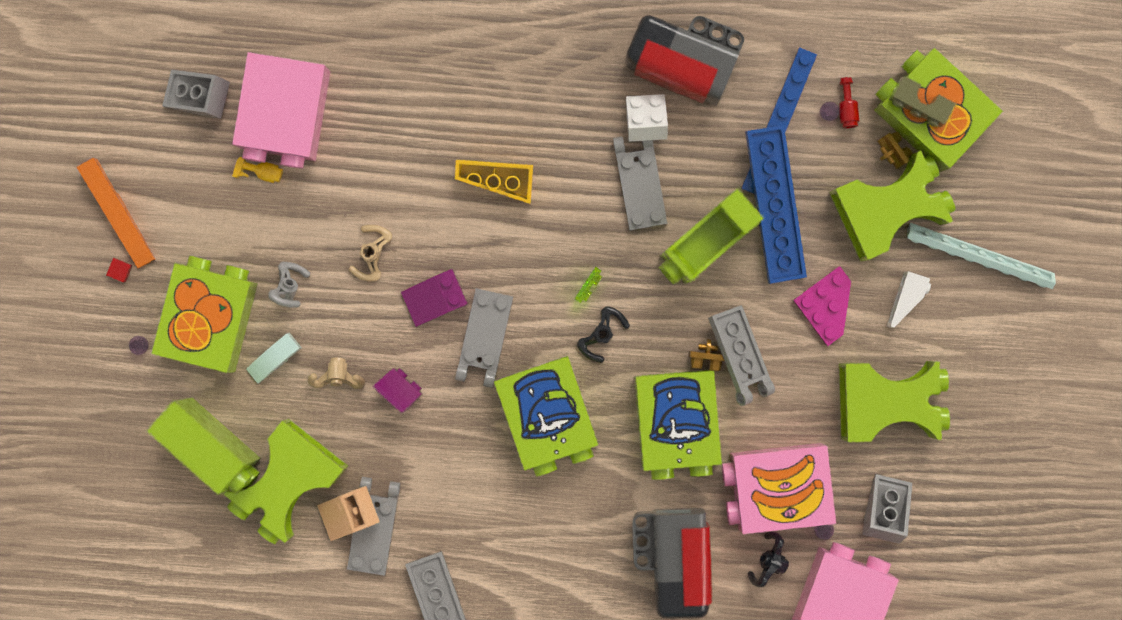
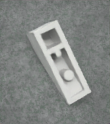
[887,271,931,328]

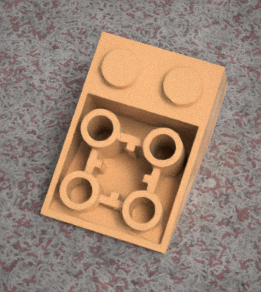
[317,486,380,541]

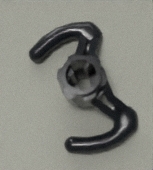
[577,306,630,363]
[747,531,789,587]

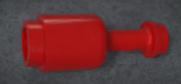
[839,77,860,129]

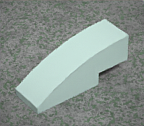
[246,333,302,384]

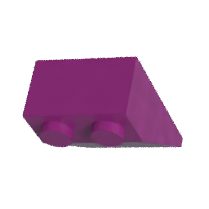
[401,269,469,327]
[373,368,423,413]

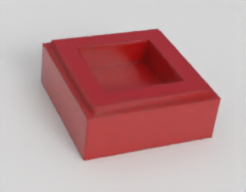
[106,258,133,283]

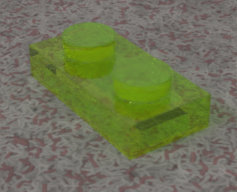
[575,266,603,303]

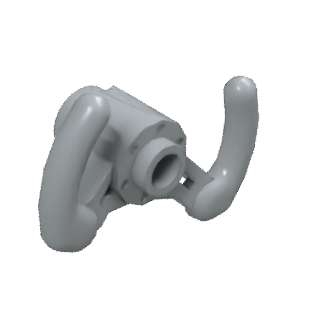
[268,262,310,308]

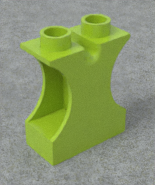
[829,151,956,262]
[658,189,764,285]
[839,361,950,442]
[224,419,348,544]

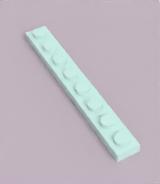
[907,223,1056,289]

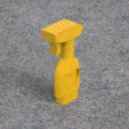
[232,157,283,183]

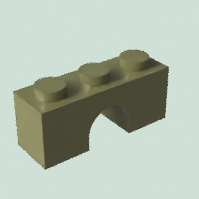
[889,76,956,128]

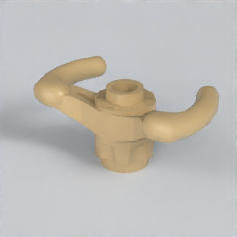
[349,225,392,282]
[307,358,365,389]

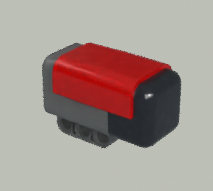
[625,15,744,106]
[632,508,712,619]

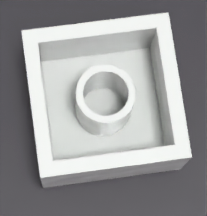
[626,94,668,142]

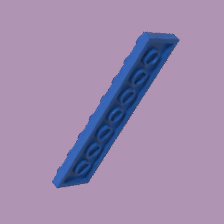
[745,125,807,284]

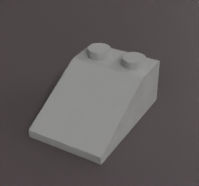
[162,70,230,119]
[862,474,912,544]

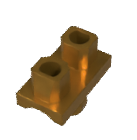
[877,132,913,169]
[689,339,725,371]

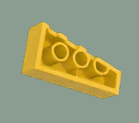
[455,159,534,204]

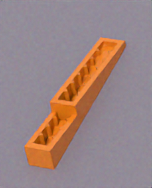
[77,158,156,269]

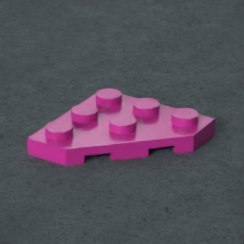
[793,266,851,346]

